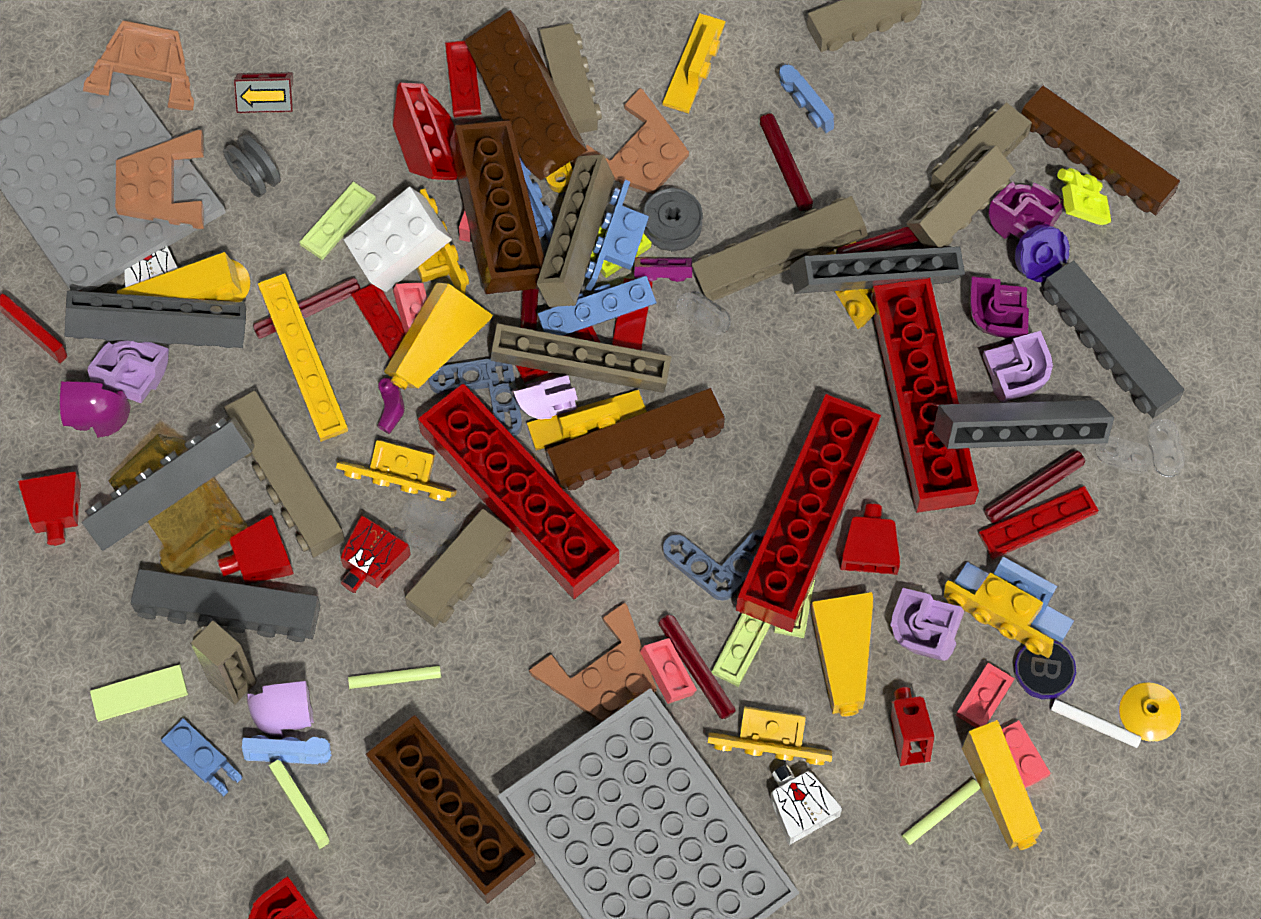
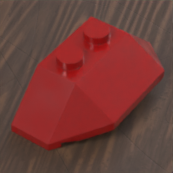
[393,82,457,180]

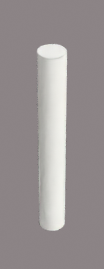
[1051,699,1142,748]

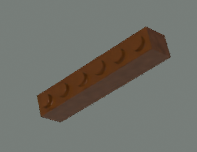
[1021,85,1180,216]
[546,388,725,490]

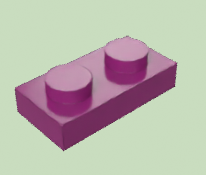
[634,257,692,282]

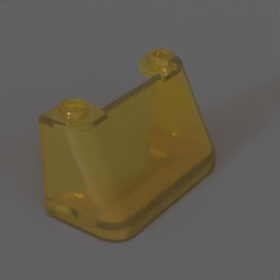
[108,434,247,573]

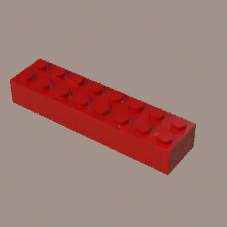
[870,278,979,513]
[418,383,619,600]
[736,394,881,633]

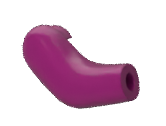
[377,378,405,434]

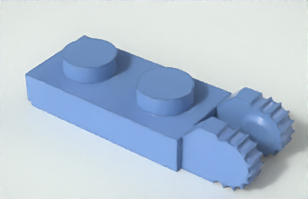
[779,64,834,133]
[161,718,242,797]

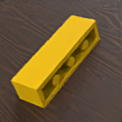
[117,252,242,301]

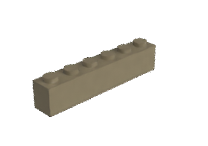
[537,154,615,307]
[692,196,868,302]
[491,324,671,393]
[224,390,345,558]

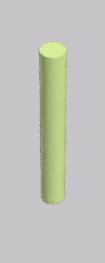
[348,666,441,689]
[902,779,980,846]

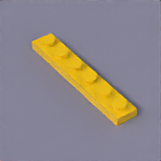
[258,274,348,442]

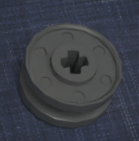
[223,134,281,198]
[643,188,703,252]

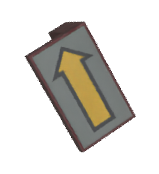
[234,72,293,113]

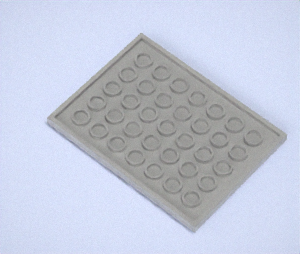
[0,68,226,292]
[497,688,799,919]

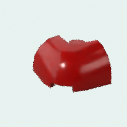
[248,876,318,919]

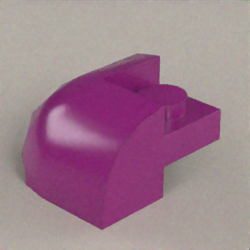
[989,182,1064,239]
[970,277,1029,338]
[60,381,131,438]

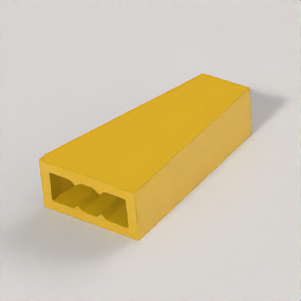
[384,283,493,390]
[811,592,873,717]
[962,720,1042,850]

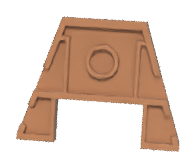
[83,21,194,111]
[571,88,689,194]
[115,130,204,229]
[529,603,657,722]

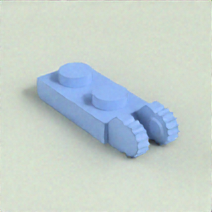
[242,735,332,764]

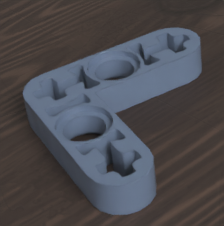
[429,358,522,437]
[663,529,767,601]

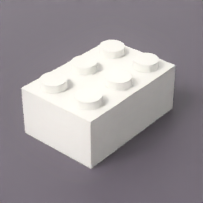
[344,187,452,292]

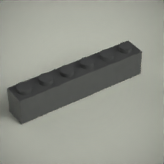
[790,247,965,294]
[1043,261,1185,419]
[64,291,246,348]
[933,400,1114,449]
[81,417,255,551]
[130,569,321,642]

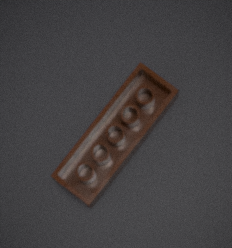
[465,10,588,181]
[450,120,544,294]
[366,715,536,904]

